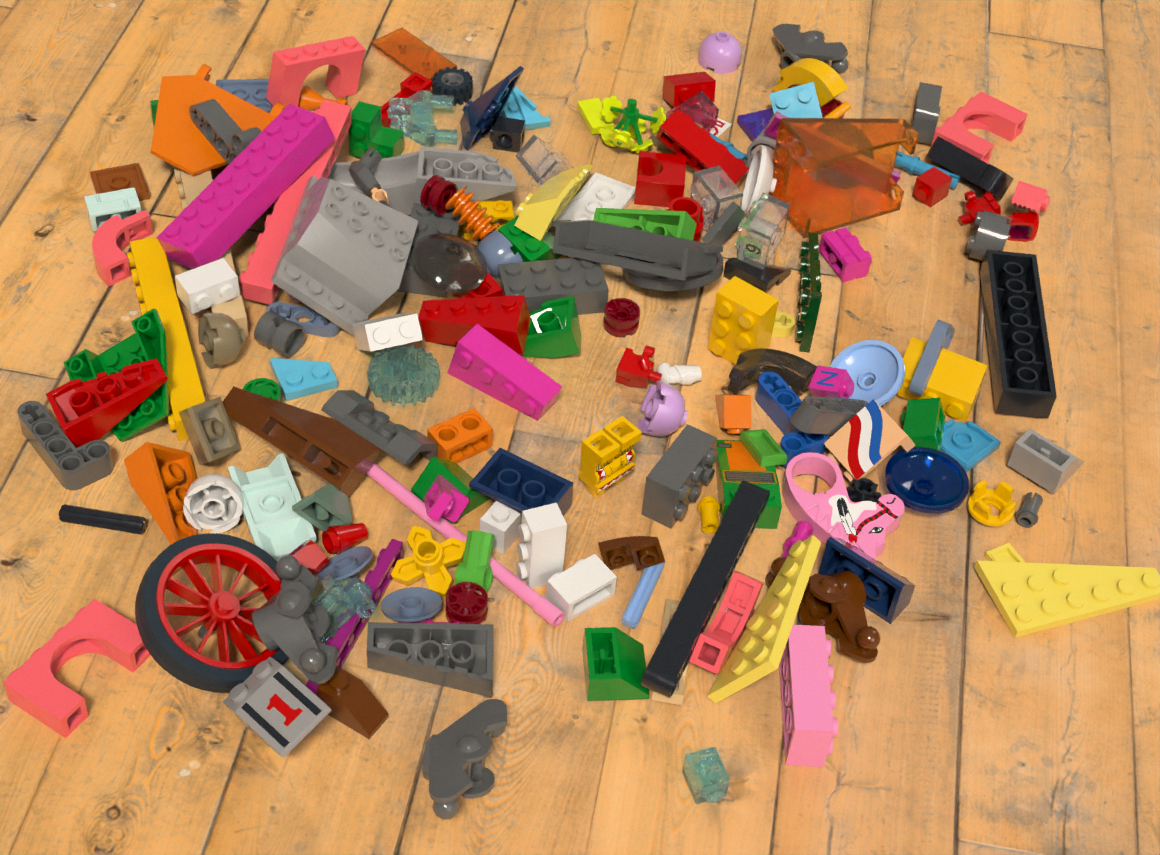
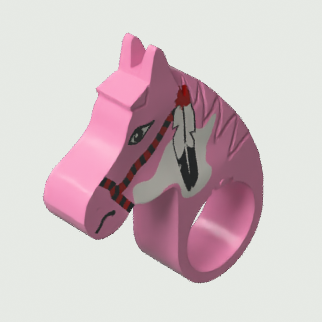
[782,452,904,560]

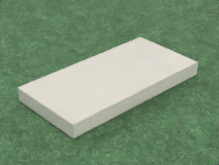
[550,172,636,233]

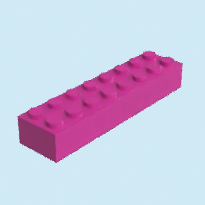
[156,104,335,269]

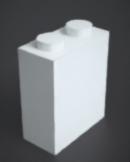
[352,313,423,352]

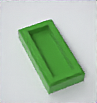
[740,429,787,467]

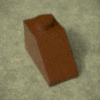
[317,666,388,740]

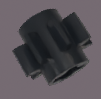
[846,478,881,502]

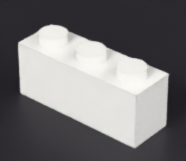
[516,503,567,589]

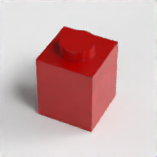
[912,167,952,208]

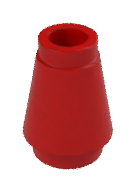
[322,522,368,554]

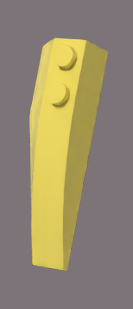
[514,164,593,241]

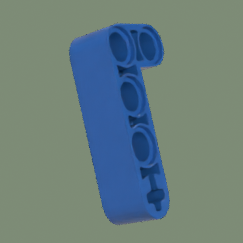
[755,372,828,469]

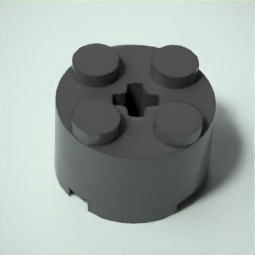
[964,210,1012,261]

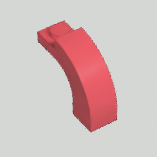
[92,210,153,287]
[689,571,764,674]

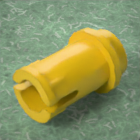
[697,496,720,534]

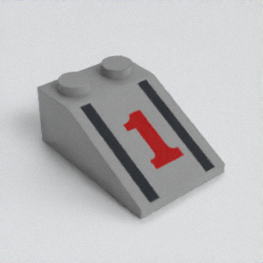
[223,657,332,758]

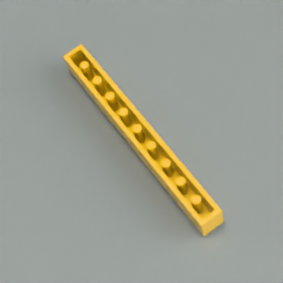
[127,237,206,441]

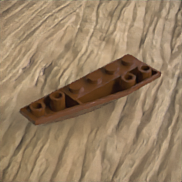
[222,386,382,497]

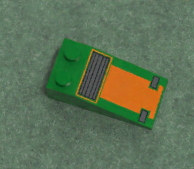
[715,440,782,529]

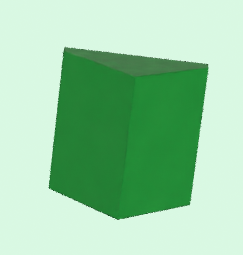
[411,456,491,524]

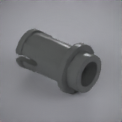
[1016,492,1043,528]

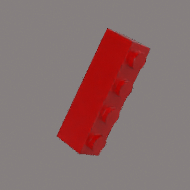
[656,109,749,198]

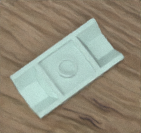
[228,453,317,561]

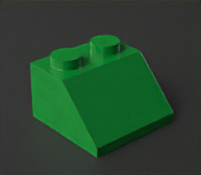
[498,216,562,262]

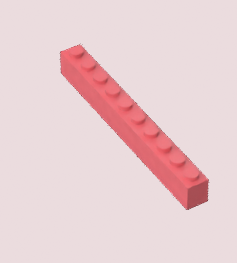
[239,99,352,305]

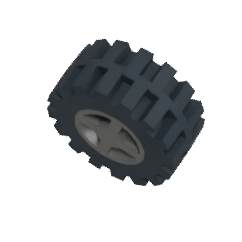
[432,67,473,106]

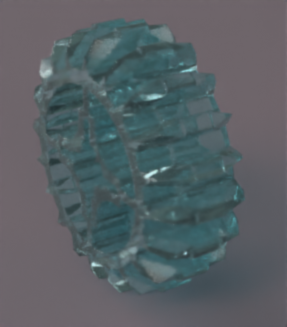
[367,344,440,407]

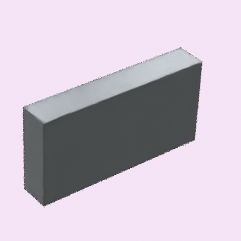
[702,202,746,246]

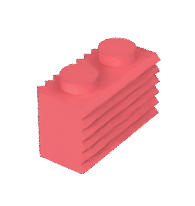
[1011,181,1051,215]

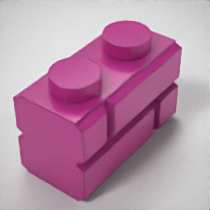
[818,227,872,282]

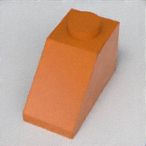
[715,394,751,434]

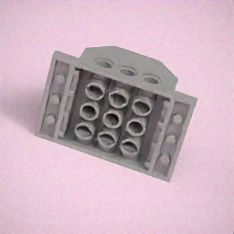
[271,175,418,337]

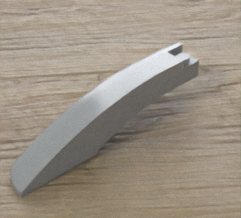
[272,147,516,215]

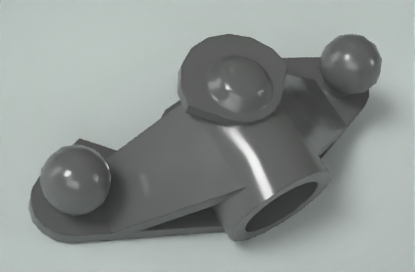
[773,24,849,74]
[252,555,338,684]
[422,699,507,820]

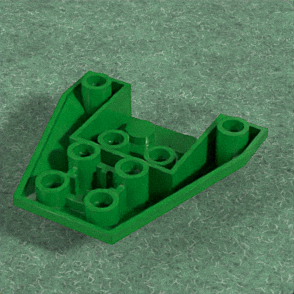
[64,308,169,442]

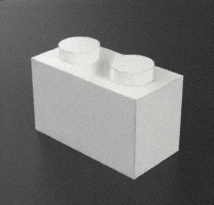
[175,258,240,314]
[546,554,617,622]

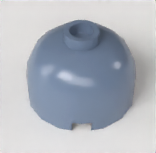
[476,230,523,280]

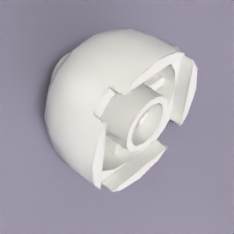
[183,474,243,533]

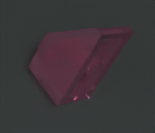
[666,91,719,130]

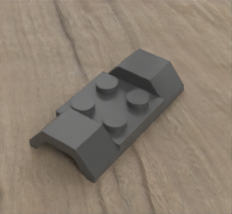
[321,390,438,465]

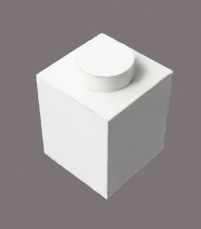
[480,501,521,554]

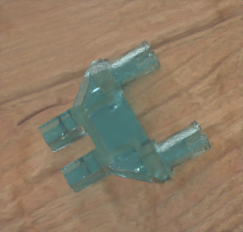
[387,90,458,147]
[310,573,376,645]

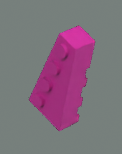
[447,324,562,421]

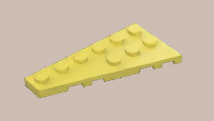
[707,535,821,703]
[974,561,1160,638]

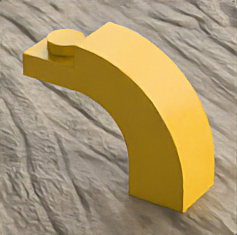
[772,58,848,107]

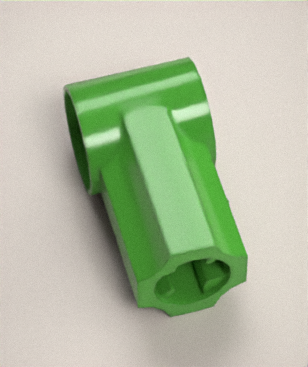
[455,530,495,592]

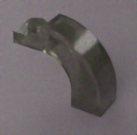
[727,348,817,397]

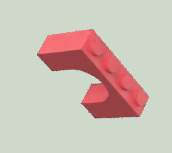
[266,36,366,108]
[931,91,1028,163]
[3,599,151,738]

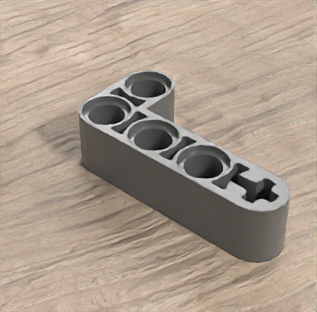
[909,82,942,145]
[189,99,261,165]
[790,396,869,435]
[17,401,114,490]

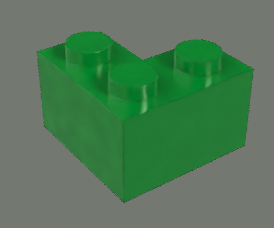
[348,101,404,159]

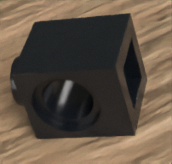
[489,116,525,153]

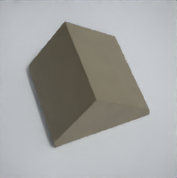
[179,397,241,465]

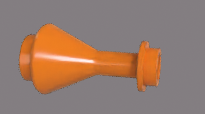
[298,85,348,111]

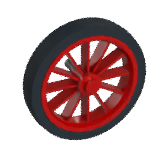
[135,533,289,693]

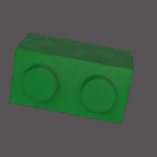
[902,397,946,457]

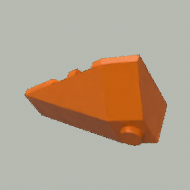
[124,442,197,544]

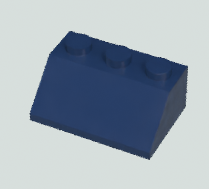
[469,448,573,515]
[818,537,915,624]

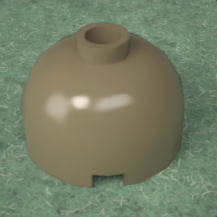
[198,313,245,367]

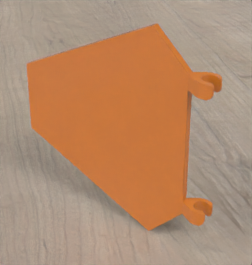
[151,64,285,176]

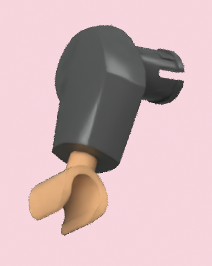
[349,147,389,205]

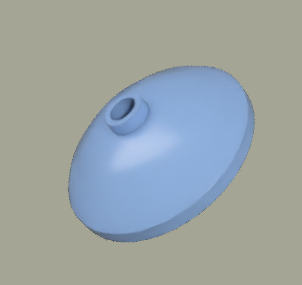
[830,340,905,406]

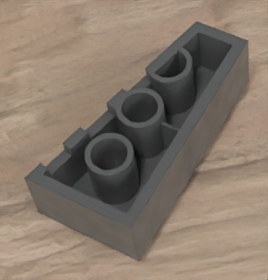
[367,622,493,698]

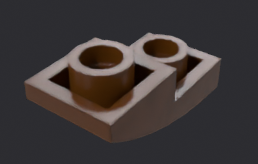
[598,536,665,570]

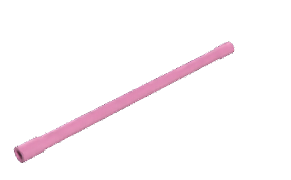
[366,463,565,627]

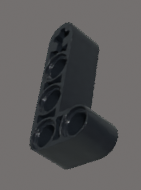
[926,136,1014,199]

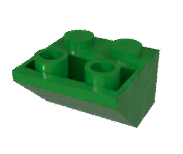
[582,627,650,701]

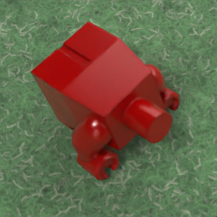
[958,190,1001,227]
[615,345,663,388]

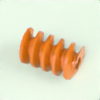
[445,186,500,241]

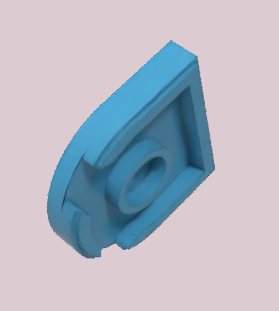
[940,420,1001,474]

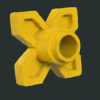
[391,526,466,598]

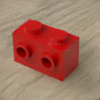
[663,71,716,108]

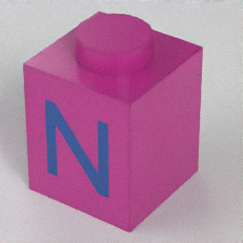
[808,365,854,399]

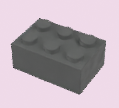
[641,424,718,529]

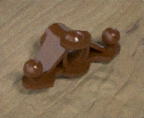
[765,557,880,663]

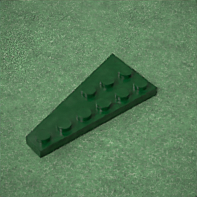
[795,232,822,353]

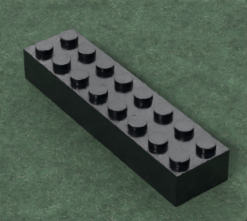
[980,250,1057,418]

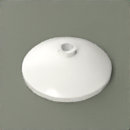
[741,145,777,217]

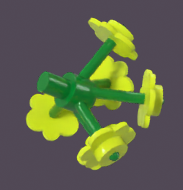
[599,95,666,153]

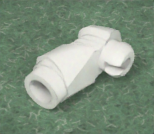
[657,363,702,385]

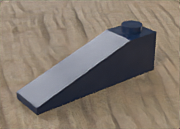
[460,66,524,150]

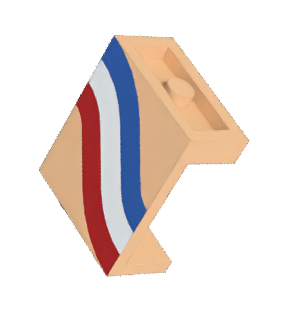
[824,399,915,483]

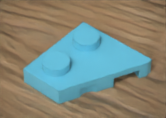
[769,82,823,124]
[501,87,551,130]
[269,358,338,401]

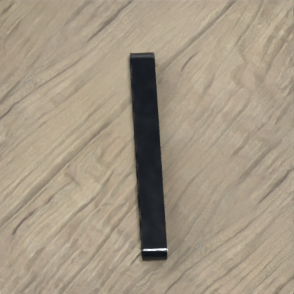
[641,480,770,698]

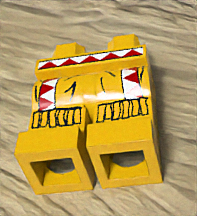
[578,416,642,498]

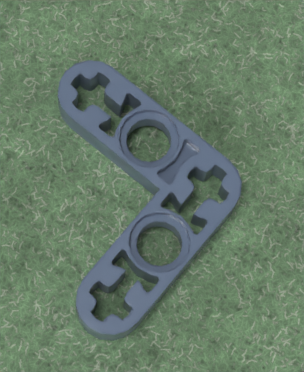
[266,302,342,338]
[908,319,955,397]

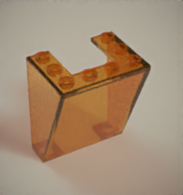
[767,118,919,239]

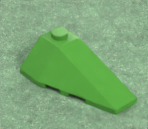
[593,208,696,240]

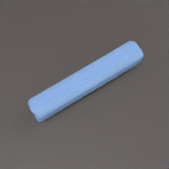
[622,562,665,629]

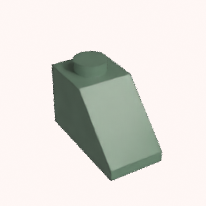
[292,483,353,531]

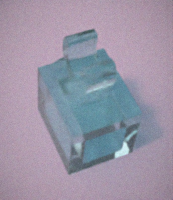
[682,747,730,804]

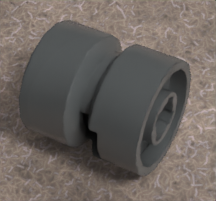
[254,311,305,357]

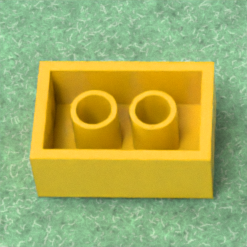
[708,276,779,373]

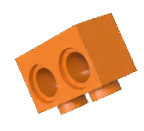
[427,408,493,464]

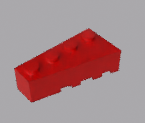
[418,295,531,355]

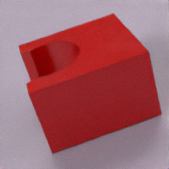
[634,151,687,208]

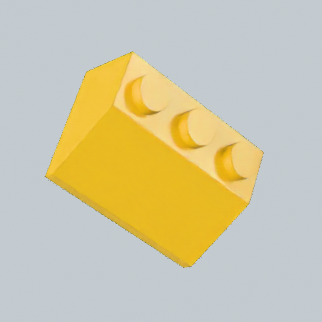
[896,337,988,422]

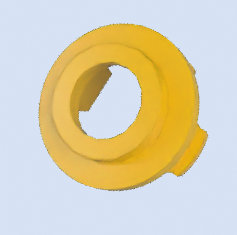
[968,480,1016,527]

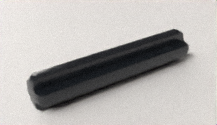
[59,504,146,534]

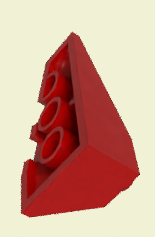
[46,358,168,448]

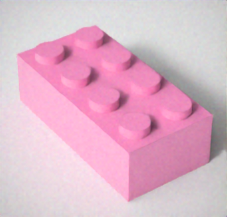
[779,625,838,767]

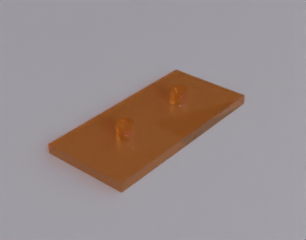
[371,28,457,80]

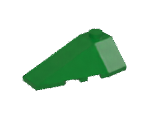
[519,296,581,358]

